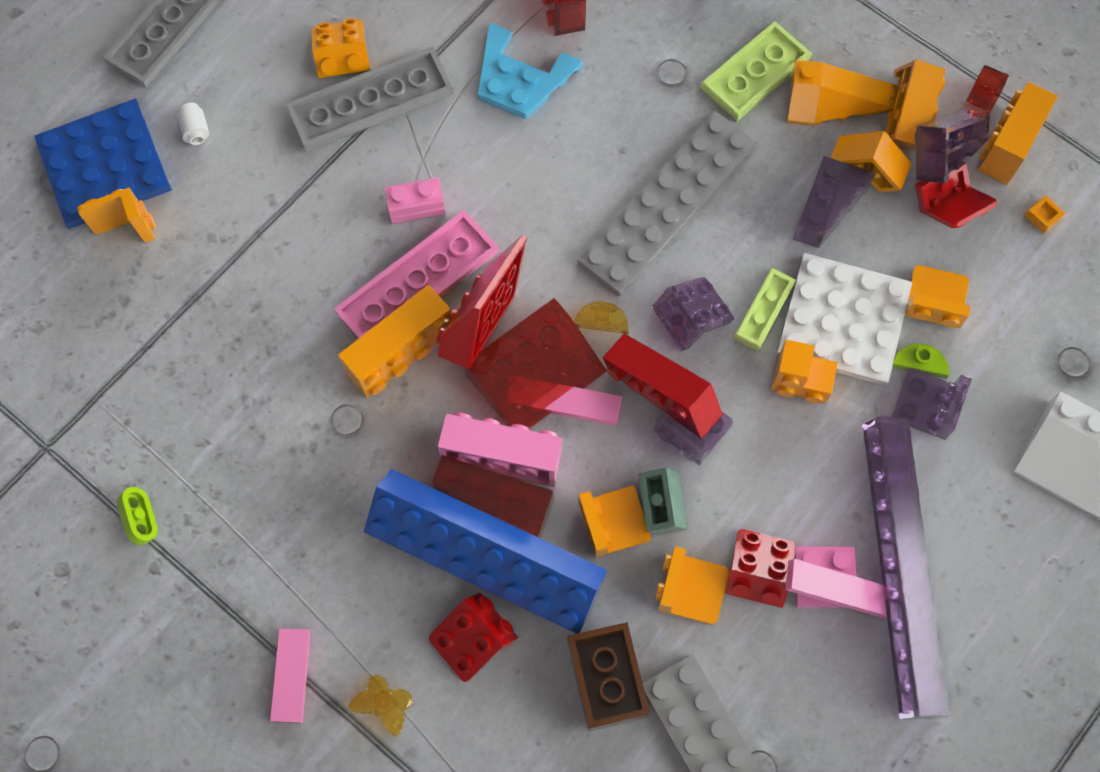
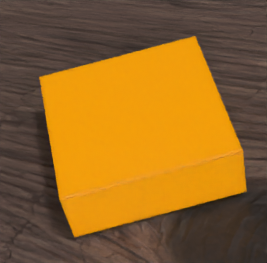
[1024,195,1066,233]

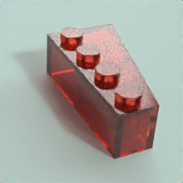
[432,455,554,539]

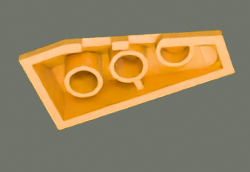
[787,60,897,126]

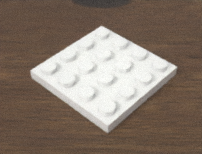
[776,253,912,386]

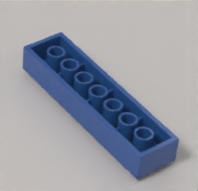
[363,469,608,634]

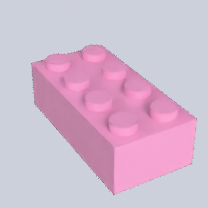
[438,412,562,487]

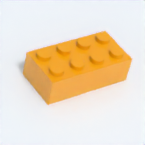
[338,284,451,398]

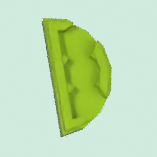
[892,343,949,379]

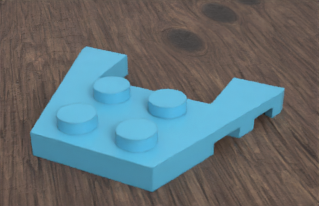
[478,23,582,119]

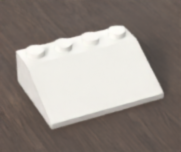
[1013,391,1100,520]

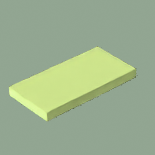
[700,21,812,121]

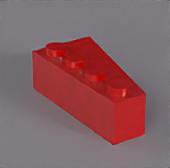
[602,333,723,439]

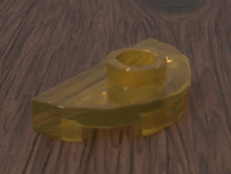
[573,301,629,334]

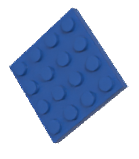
[34,98,172,229]

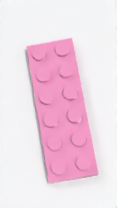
[334,210,499,339]

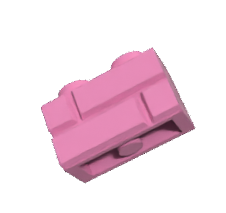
[384,177,445,224]

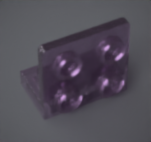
[891,368,972,440]

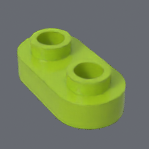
[117,487,158,545]

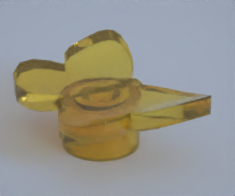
[348,675,413,737]

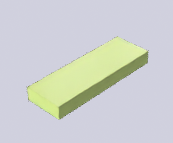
[733,268,796,351]

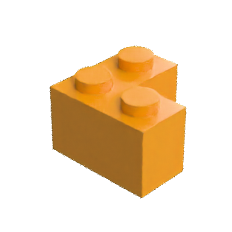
[828,131,912,192]
[771,339,838,404]

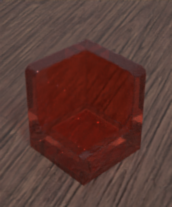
[966,65,1009,112]

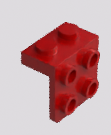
[915,160,997,228]
[724,529,796,608]
[429,592,519,682]

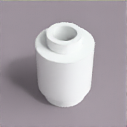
[176,103,209,145]

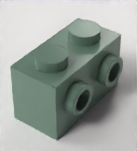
[639,467,688,535]

